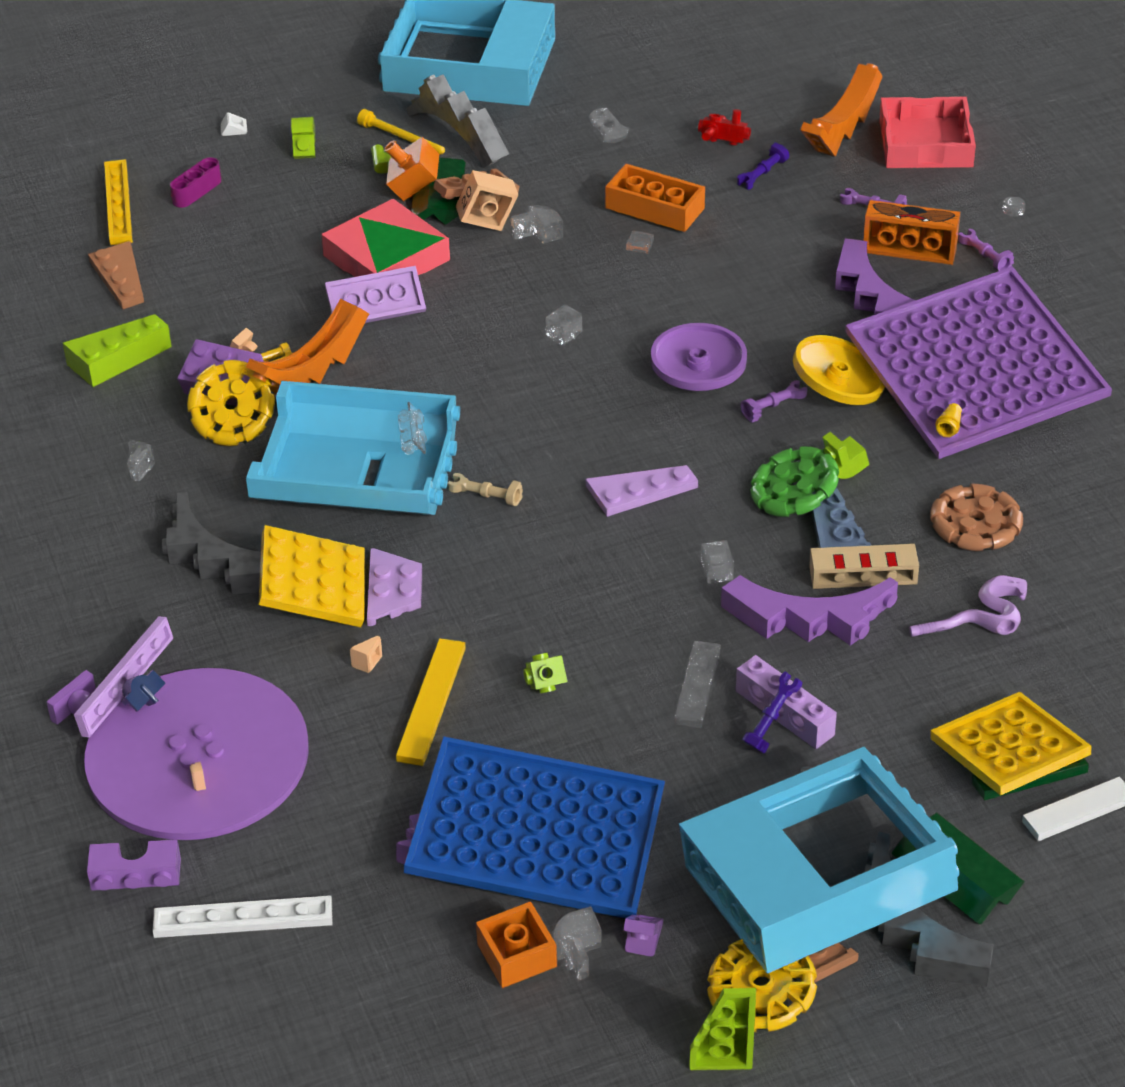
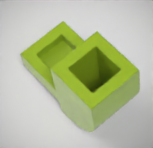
[291,117,316,159]
[822,432,869,479]

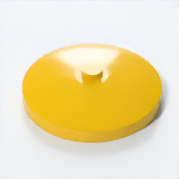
[793,335,885,405]

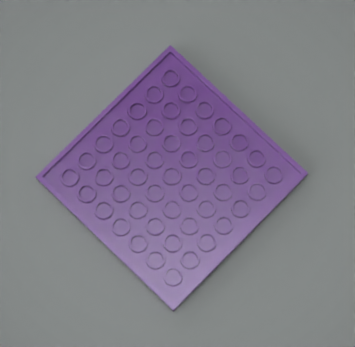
[845,266,1112,459]

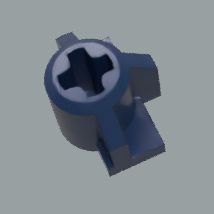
[121,670,166,712]

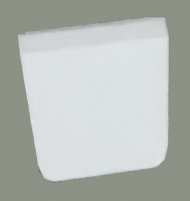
[220,112,247,136]

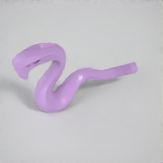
[909,575,1027,637]

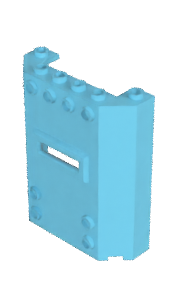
[246,381,460,515]

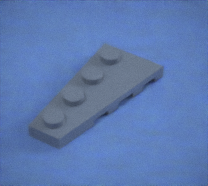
[812,487,872,548]

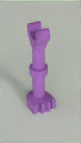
[840,188,907,205]
[958,229,1014,271]
[741,380,808,423]

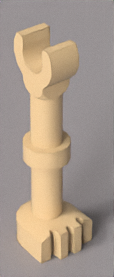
[448,473,523,506]

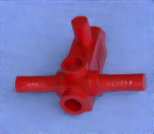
[698,109,751,145]

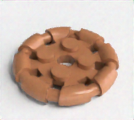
[930,484,1023,551]

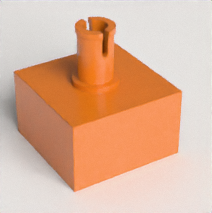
[385,137,440,201]

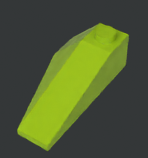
[689,988,756,1070]

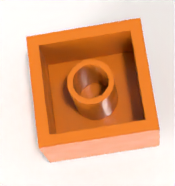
[476,901,557,988]

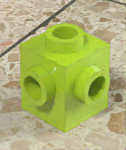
[523,653,568,693]

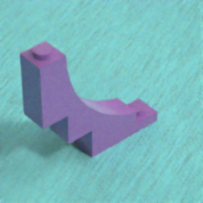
[835,238,916,315]

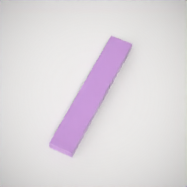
[74,616,173,738]

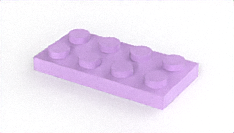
[325,266,426,323]

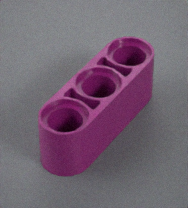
[170,157,221,208]

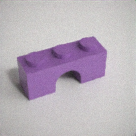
[87,840,181,890]

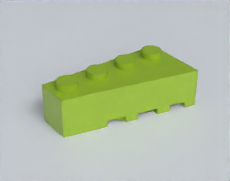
[63,314,172,387]

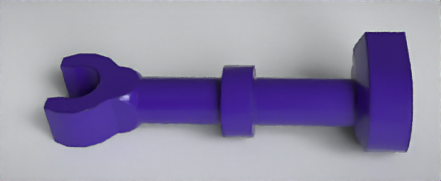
[737,142,790,190]
[742,672,803,754]

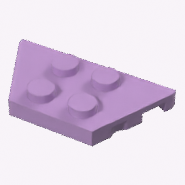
[367,548,422,626]

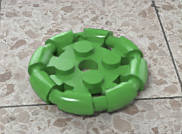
[750,446,839,517]

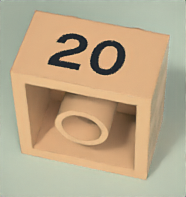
[456,170,518,231]

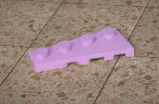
[586,465,698,517]

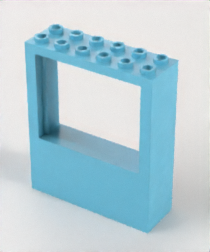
[378,0,555,106]
[679,747,959,974]

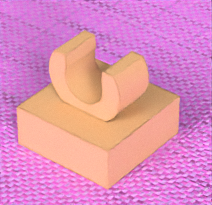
[230,328,258,352]

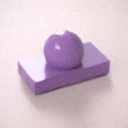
[47,670,96,725]

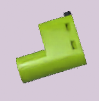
[371,144,392,173]

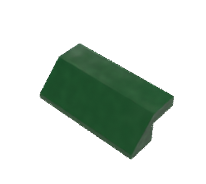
[411,157,466,225]
[891,812,1025,925]

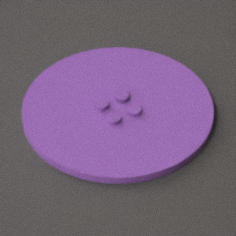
[84,668,309,840]

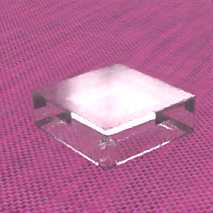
[626,231,654,254]

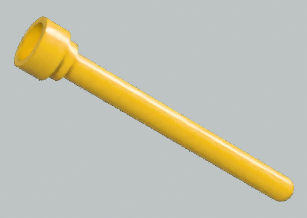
[357,109,445,155]

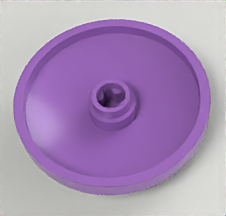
[651,323,747,391]

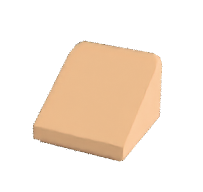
[350,636,382,673]

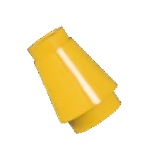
[935,403,962,437]

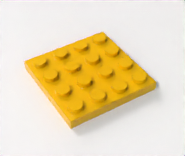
[259,525,364,627]
[931,692,1091,796]

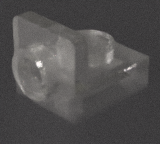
[127,439,155,482]

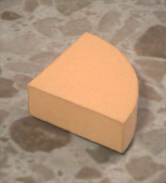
[189,761,206,791]

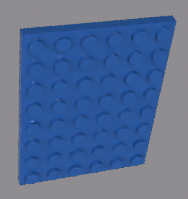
[404,737,665,919]

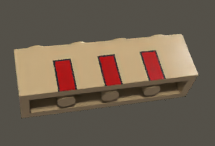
[809,544,919,589]

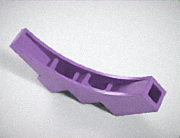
[721,575,898,646]

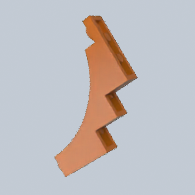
[800,63,883,157]

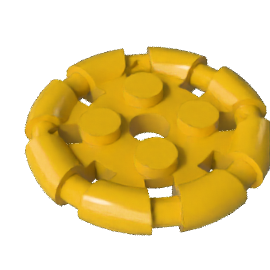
[187,360,275,446]
[707,939,817,1032]

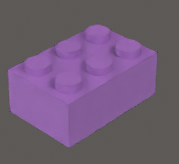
[177,339,264,406]

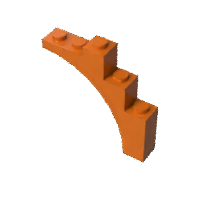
[246,299,369,399]

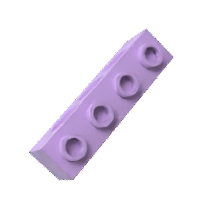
[736,655,837,749]

